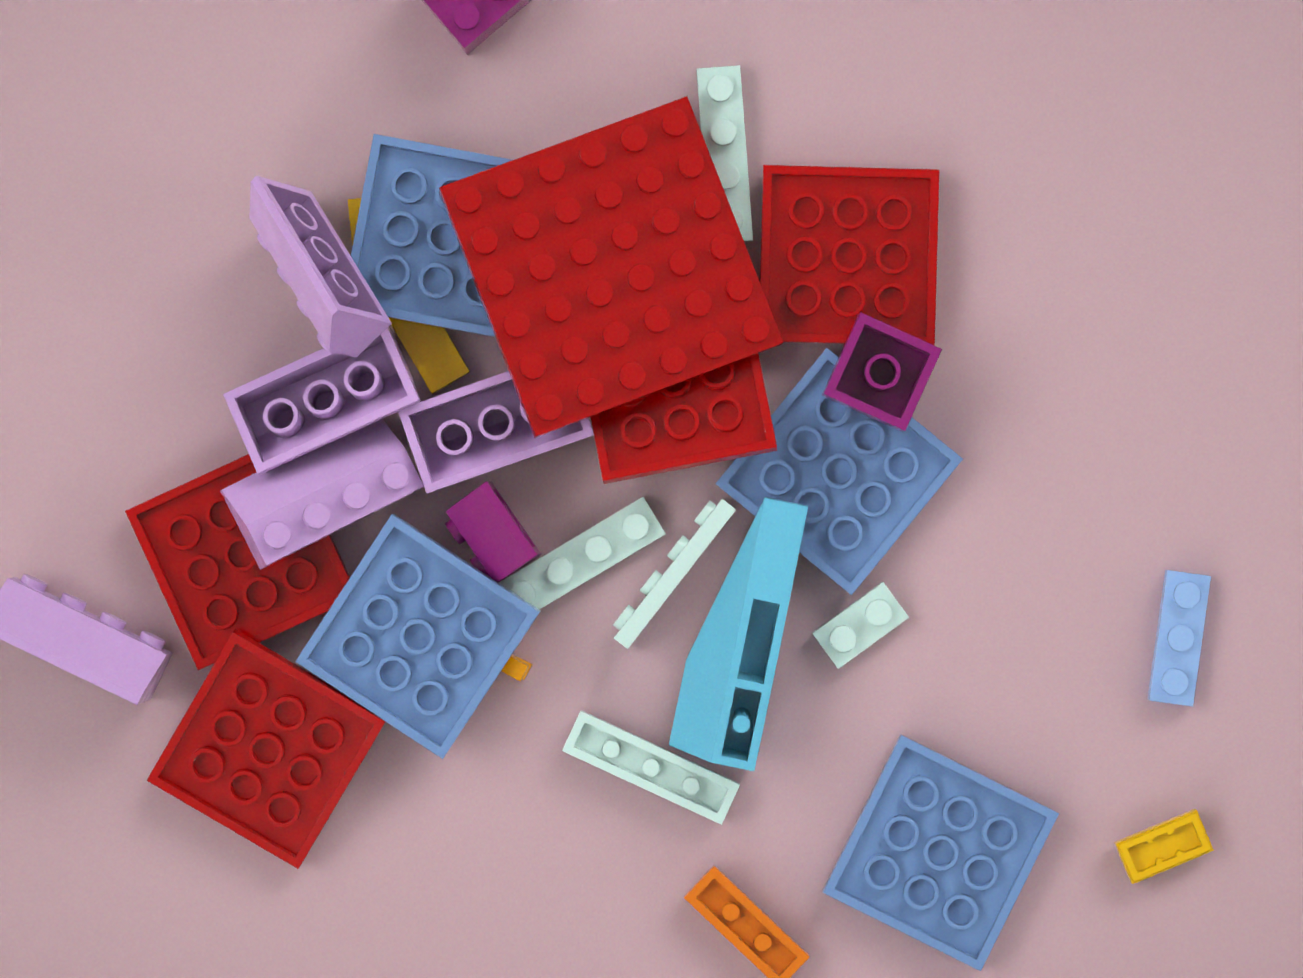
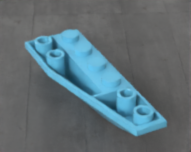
[669,497,808,771]

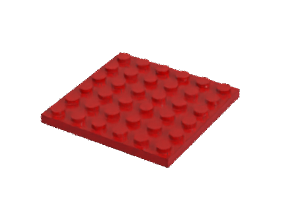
[439,96,783,438]

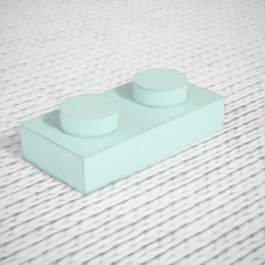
[812,582,909,669]

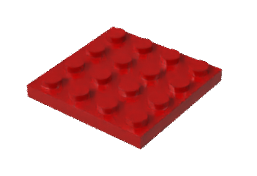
[760,165,940,346]
[591,354,777,484]
[125,454,350,671]
[146,629,386,869]

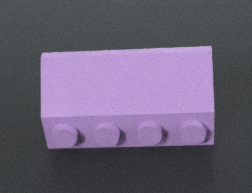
[249,175,392,358]
[223,327,420,475]
[398,371,594,494]
[221,419,424,570]
[0,574,173,705]

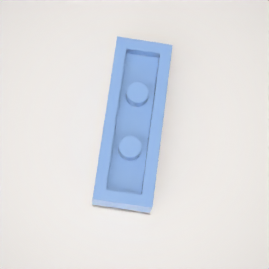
[1147,570,1211,707]

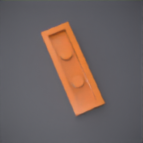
[684,865,810,978]

